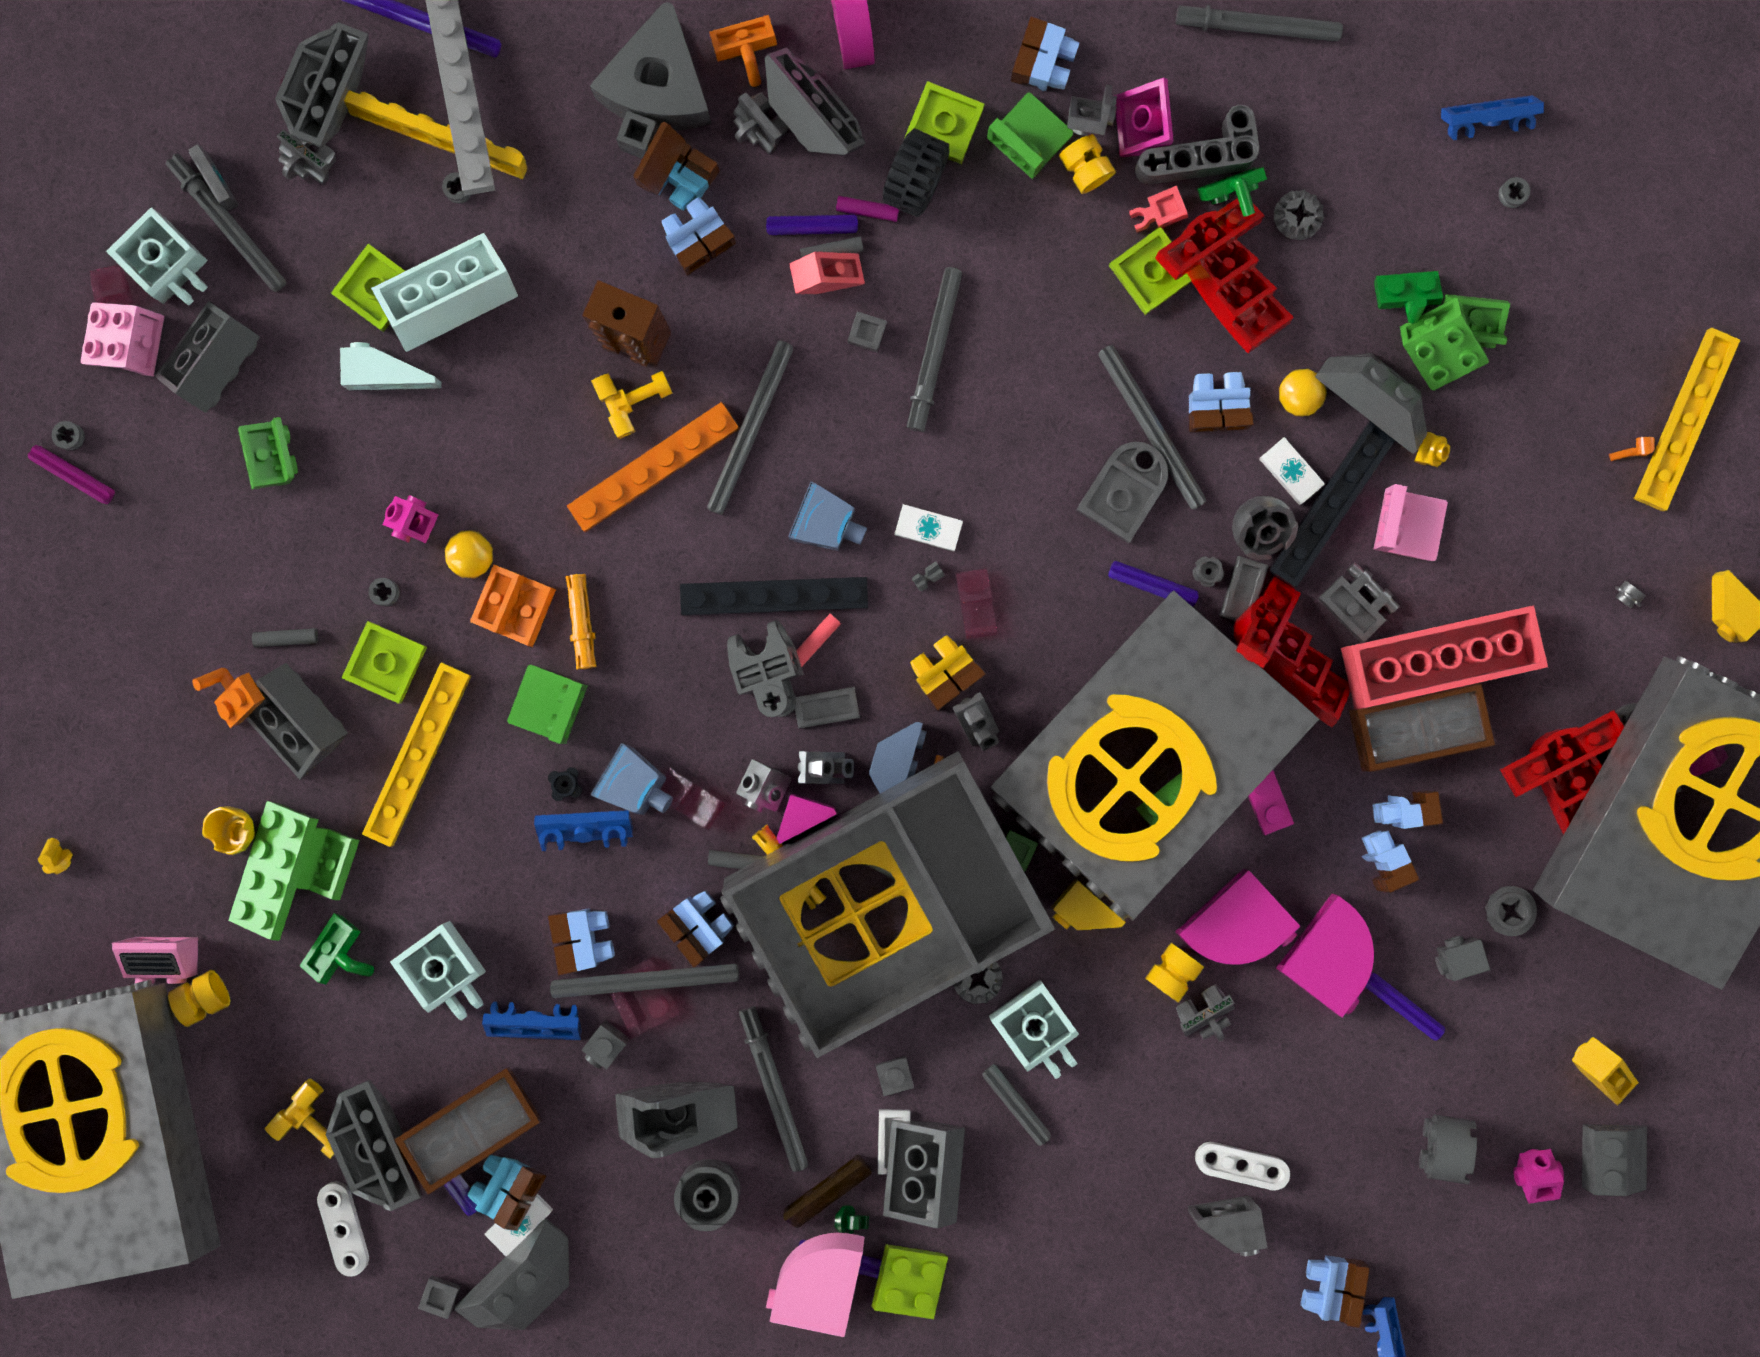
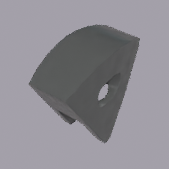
[590,2,711,130]
[615,1082,738,1158]

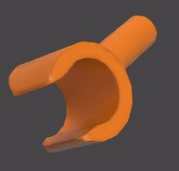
[1609,437,1655,461]

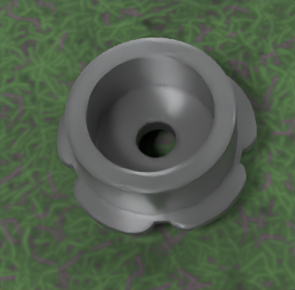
[1193,556,1224,587]
[1615,580,1646,608]

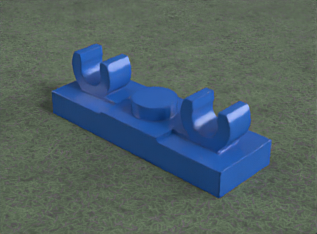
[1441,95,1544,140]
[534,810,633,851]
[482,1002,582,1040]
[1362,1297,1406,1357]

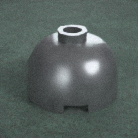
[1232,496,1298,560]

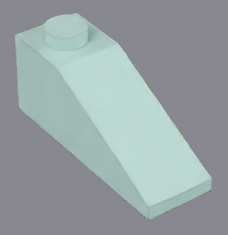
[340,342,441,390]

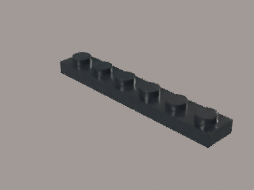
[1268,420,1395,588]
[680,577,868,616]

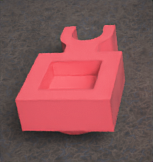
[1129,186,1188,233]

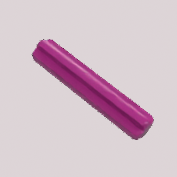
[28,445,115,504]

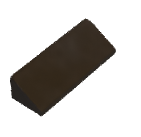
[783,1155,872,1228]

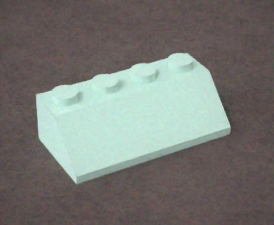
[371,233,518,352]

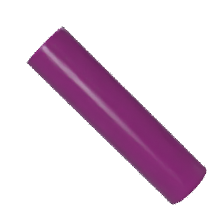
[836,196,899,222]

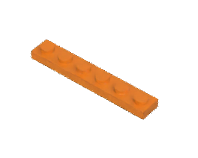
[567,402,739,532]

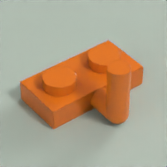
[709,15,777,87]
[192,668,265,728]

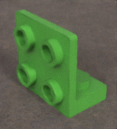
[987,93,1073,179]
[1400,297,1489,390]
[507,665,588,744]

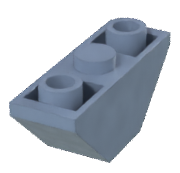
[869,722,927,793]

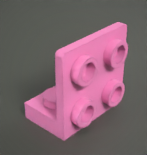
[81,303,165,376]
[1373,484,1448,561]

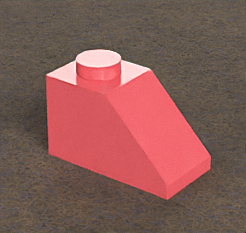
[789,252,865,294]

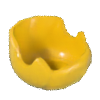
[1279,369,1327,417]
[445,530,493,578]
[202,806,255,855]

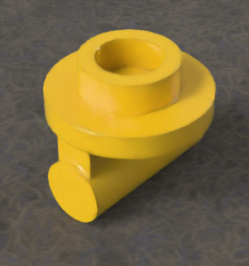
[1414,432,1450,467]
[38,838,73,874]

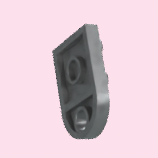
[1076,442,1168,543]

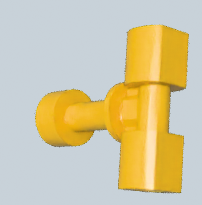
[591,371,673,439]
[264,1078,334,1159]

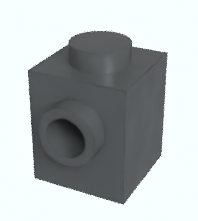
[616,111,659,159]
[1435,936,1490,981]
[582,1020,630,1070]

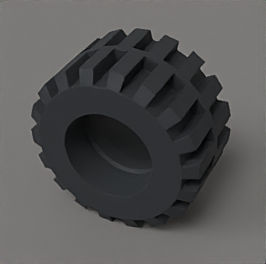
[882,128,950,217]

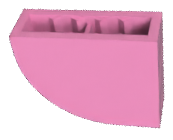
[766,1233,865,1337]

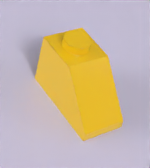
[1712,570,1760,643]
[1051,879,1126,930]
[1572,1037,1639,1106]

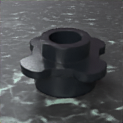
[548,767,582,801]

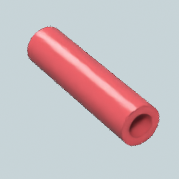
[793,614,841,667]

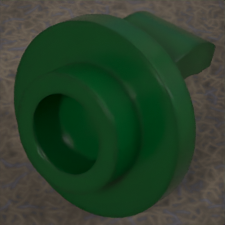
[834,1205,869,1234]

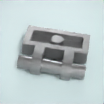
[1318,562,1399,643]

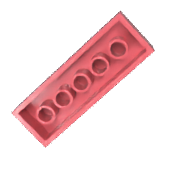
[1341,605,1548,709]

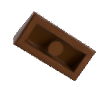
[633,122,686,195]

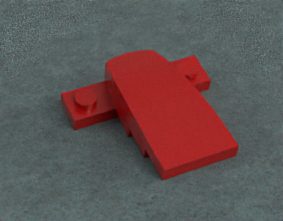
[1155,198,1294,353]
[1234,577,1351,728]
[1500,710,1624,835]

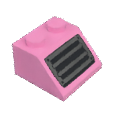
[112,937,198,984]

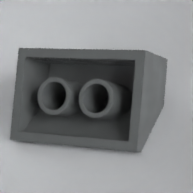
[155,301,260,413]
[246,663,348,780]
[883,1120,965,1229]

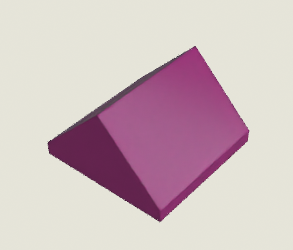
[1115,77,1173,157]
[777,794,838,844]

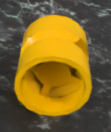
[1059,134,1116,194]
[1145,943,1204,1003]
[168,970,230,1027]

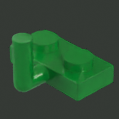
[1197,167,1267,217]
[1374,271,1443,324]
[300,913,374,985]

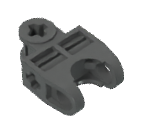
[727,620,804,717]

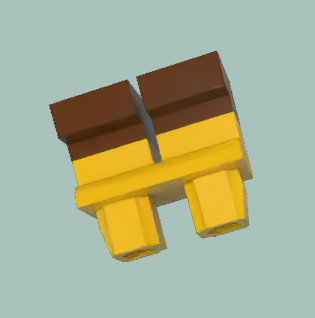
[910,635,985,710]

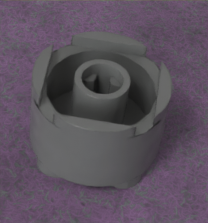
[1419,1114,1477,1185]
[674,1159,741,1231]

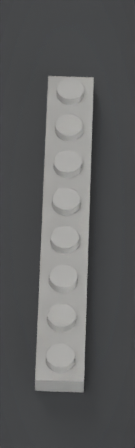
[426,0,495,196]

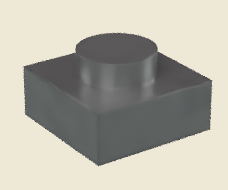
[848,311,887,353]
[875,1056,914,1096]
[418,1275,461,1319]

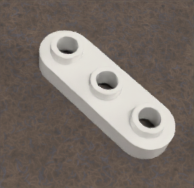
[1195,1142,1290,1190]
[317,1181,369,1276]

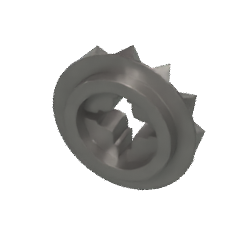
[1274,189,1324,240]
[1485,886,1537,936]
[954,962,1003,1004]

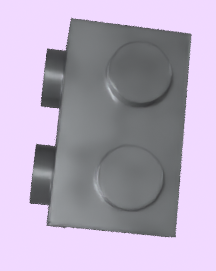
[1067,84,1117,136]

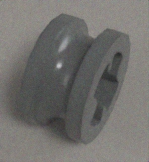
[442,172,471,204]
[1498,177,1530,208]
[51,421,85,451]
[368,578,400,606]

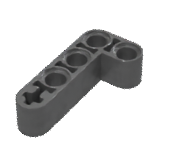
[1135,105,1259,184]

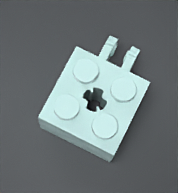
[106,207,208,305]
[390,921,486,1021]
[989,979,1079,1079]

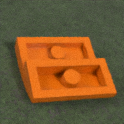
[470,564,556,647]

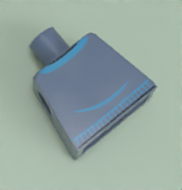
[788,482,867,551]
[591,743,673,815]

